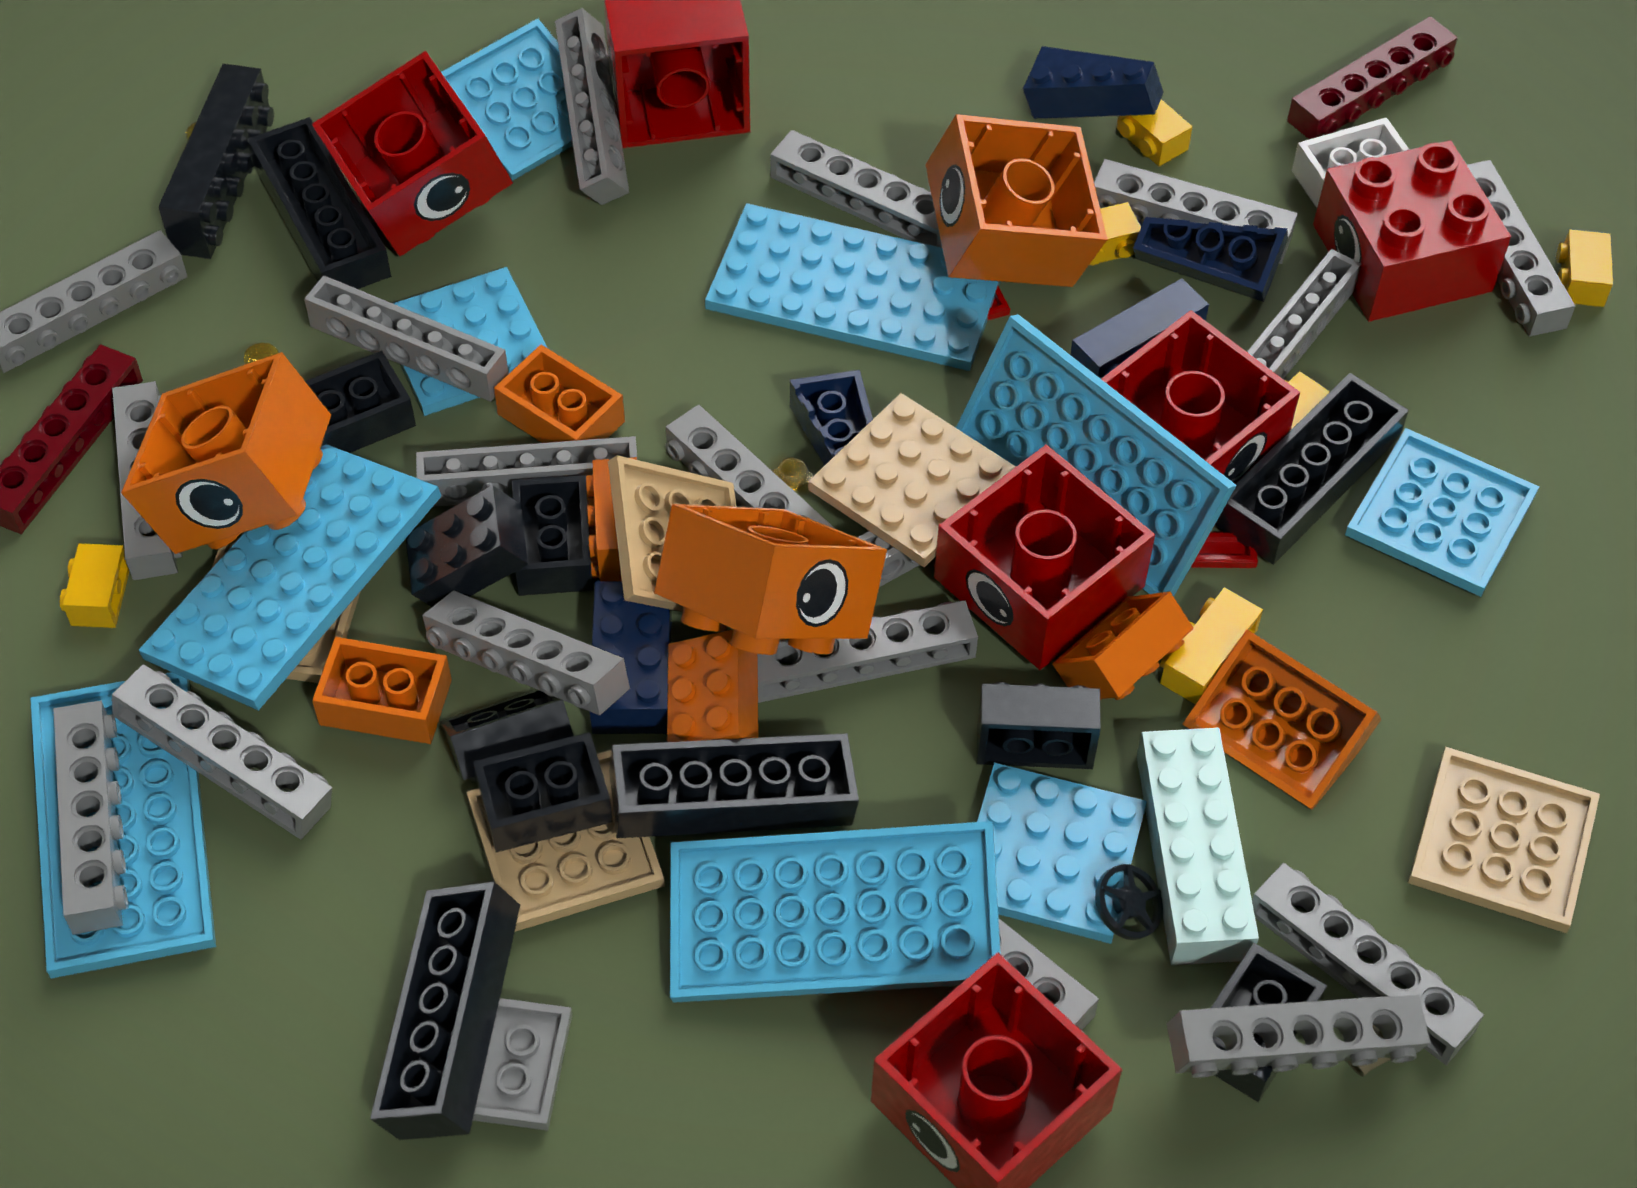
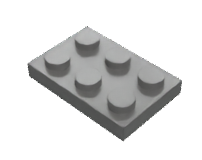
[473,998,572,1131]

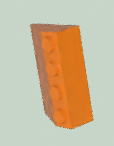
[1182,629,1381,810]

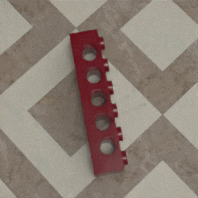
[1287,16,1458,140]
[0,344,143,535]

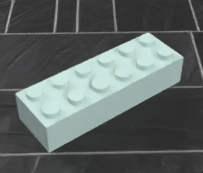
[1137,728,1259,965]

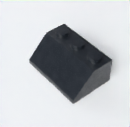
[440,689,574,782]

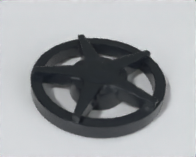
[1095,864,1163,940]

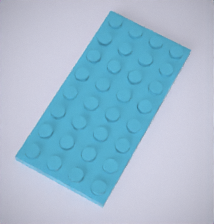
[705,203,1001,371]
[956,314,1237,596]
[138,444,441,711]
[30,672,216,978]
[670,821,1001,1003]

